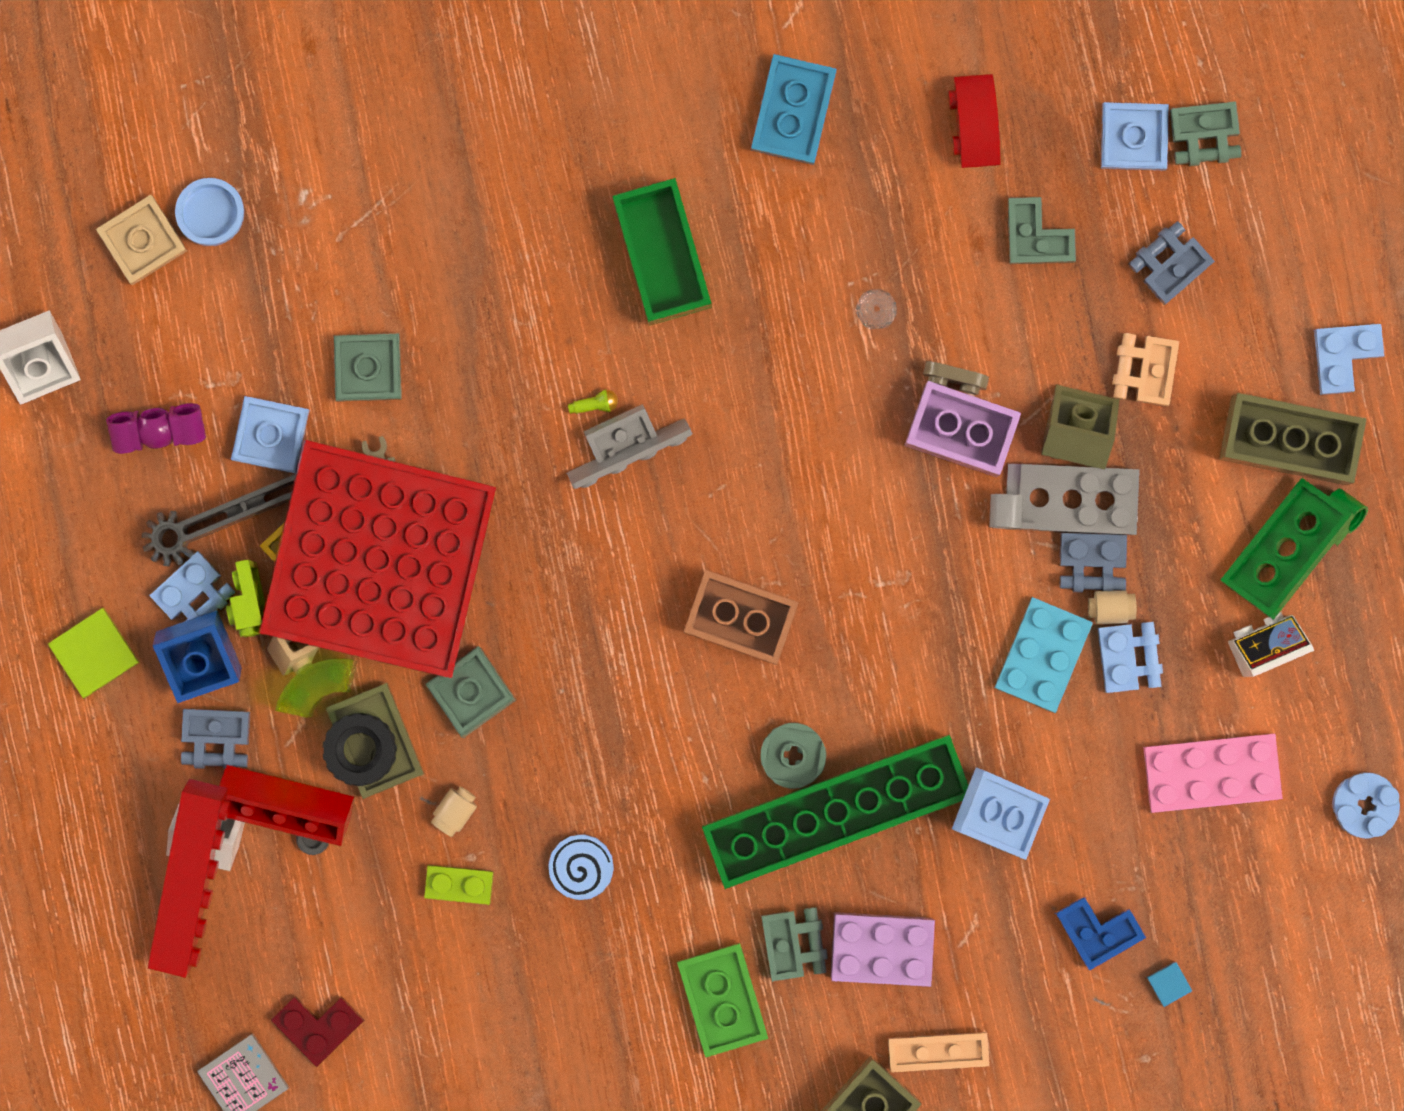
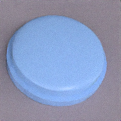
[175,178,244,246]

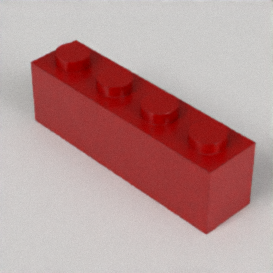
[219,765,354,846]

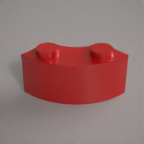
[948,74,1001,168]

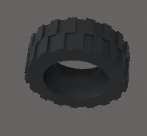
[322,713,397,786]

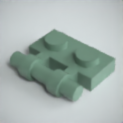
[1170,102,1241,167]
[762,907,828,982]

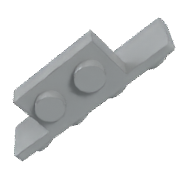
[567,404,693,489]

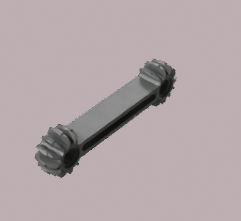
[142,458,300,567]

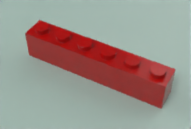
[147,779,231,978]

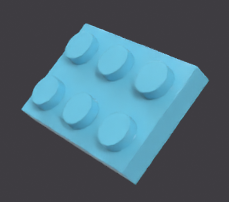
[994,597,1093,713]

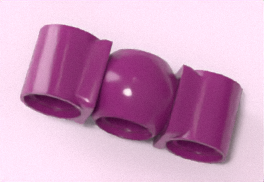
[106,403,206,454]

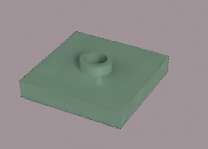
[334,333,402,402]
[426,646,516,738]

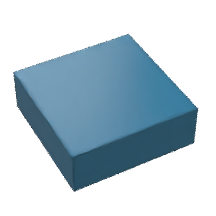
[1147,962,1192,1007]

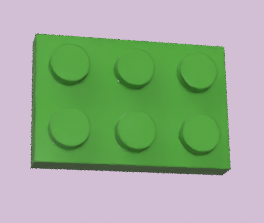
[677,943,768,1058]

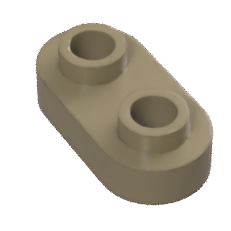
[923,361,989,395]

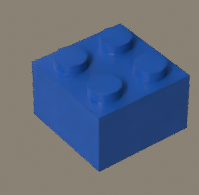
[153,610,242,703]

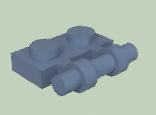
[1128,221,1215,305]
[1059,533,1127,593]
[181,709,250,770]

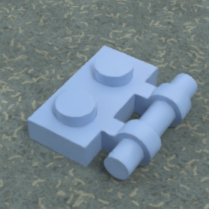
[149,551,235,622]
[1098,622,1163,693]

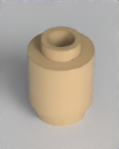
[1088,590,1137,624]
[431,786,478,837]

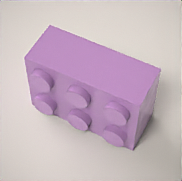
[904,381,1021,478]
[831,912,935,987]

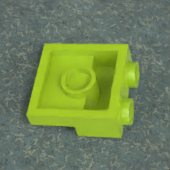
[226,560,265,638]

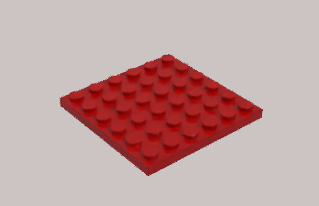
[258,440,496,678]

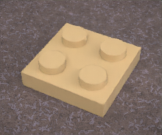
[96,195,187,286]

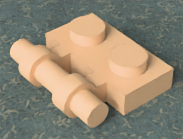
[1112,333,1179,407]

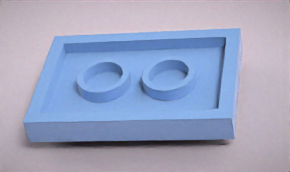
[952,768,1050,860]

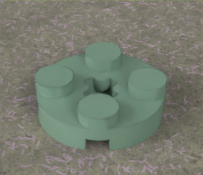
[760,723,826,789]

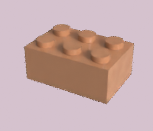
[684,570,799,665]

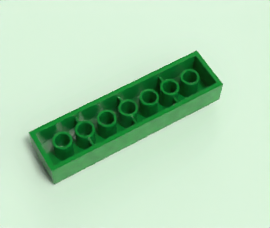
[702,735,969,889]

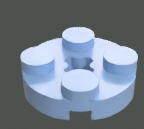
[1332,772,1400,838]

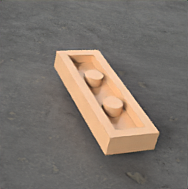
[888,1032,989,1072]

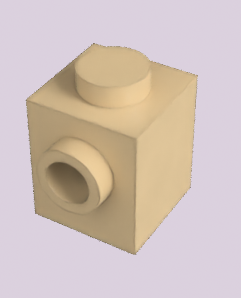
[267,637,319,676]

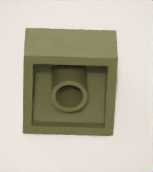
[1041,384,1120,470]

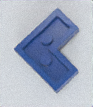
[1055,896,1146,971]

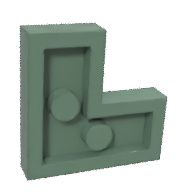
[1008,197,1076,265]

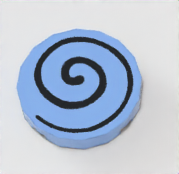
[548,834,614,900]

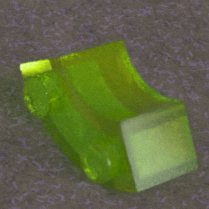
[275,659,357,718]

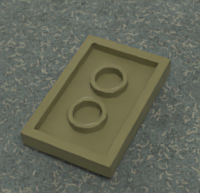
[326,683,425,799]

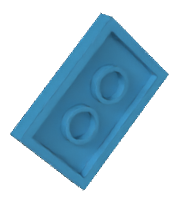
[751,54,837,165]

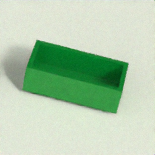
[612,178,712,326]

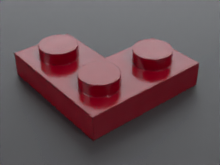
[271,996,365,1067]

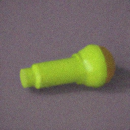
[568,390,618,414]

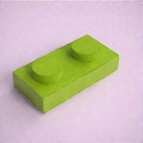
[424,865,494,905]

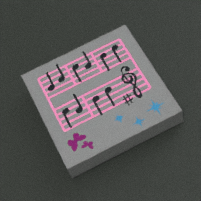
[197,1034,290,1111]

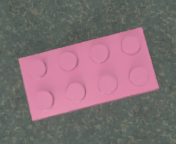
[1143,734,1283,813]

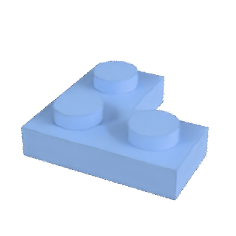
[1314,324,1384,395]

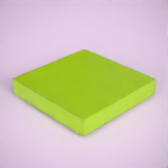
[48,608,140,699]

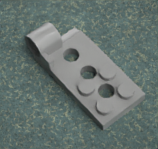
[989,464,1140,535]

